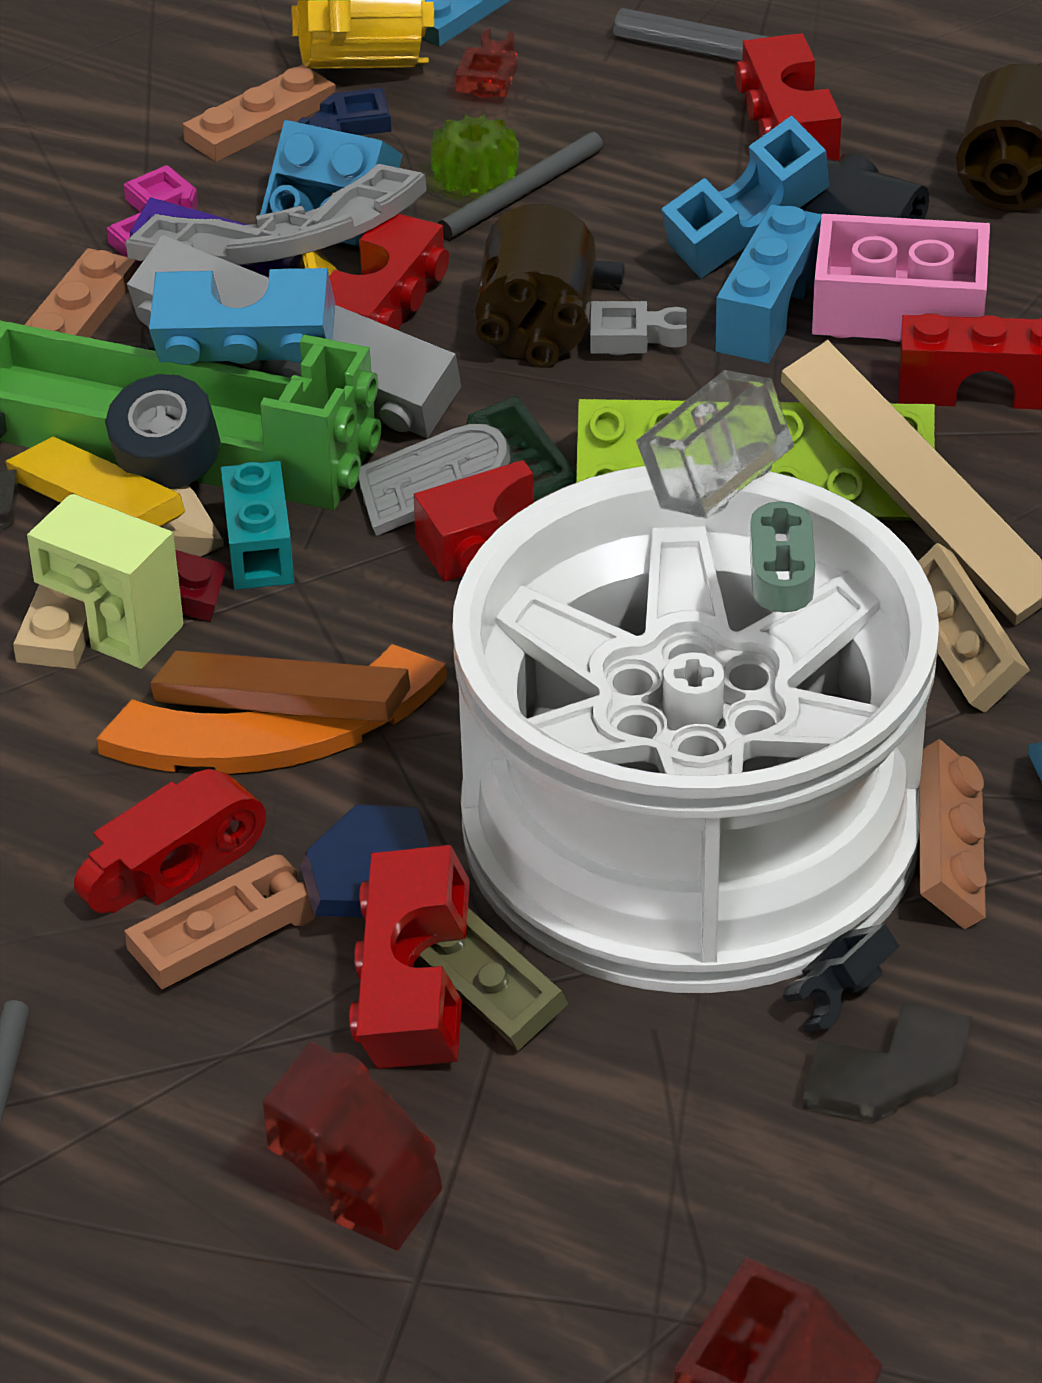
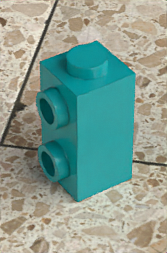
[221,461,295,590]

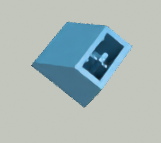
[260,120,403,247]

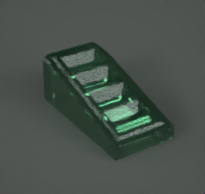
[466,395,577,502]

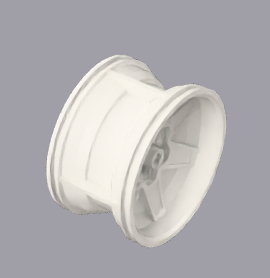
[452,463,939,993]

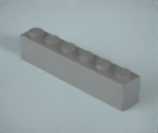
[127,235,461,439]

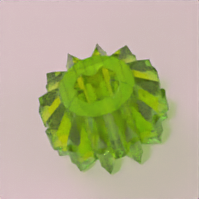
[430,114,519,196]

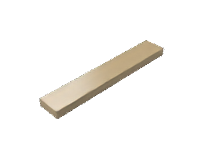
[781,340,1042,626]

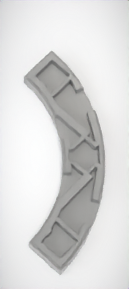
[125,164,427,265]

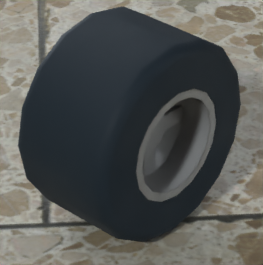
[105,374,221,490]

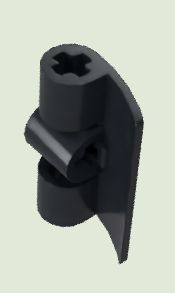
[800,153,929,219]

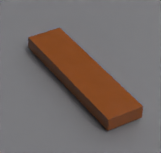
[150,650,411,722]

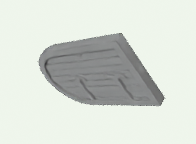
[358,424,510,536]

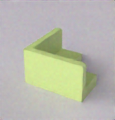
[27,494,183,669]

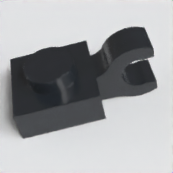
[783,924,900,1032]

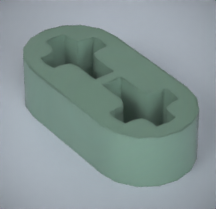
[750,501,815,613]

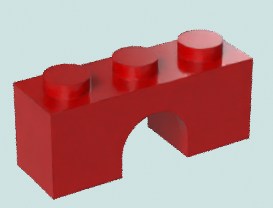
[734,33,842,161]
[329,214,449,330]
[898,313,1042,410]
[349,845,470,1069]

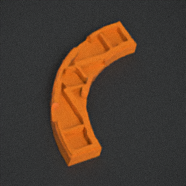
[96,644,447,774]

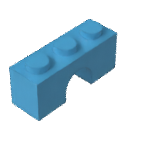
[661,116,830,279]
[715,204,822,363]
[149,268,335,365]

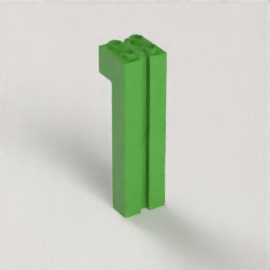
[0,320,381,510]

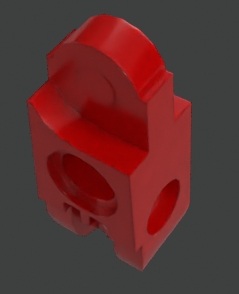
[74,769,266,913]

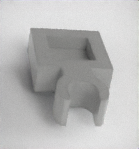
[590,301,687,355]

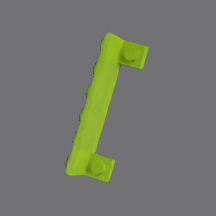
[576,399,935,521]

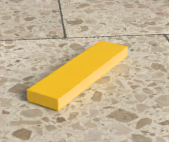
[5,436,186,527]

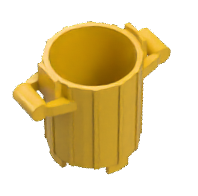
[291,0,434,69]

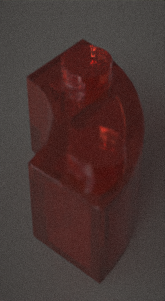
[263,1042,443,1251]

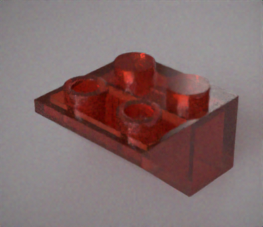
[674,1257,882,1383]

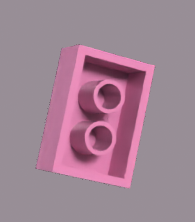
[812,214,990,342]

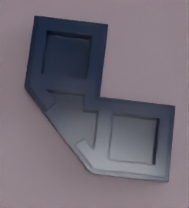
[297,88,392,135]
[301,804,430,918]

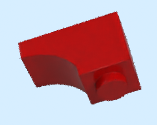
[413,460,534,582]

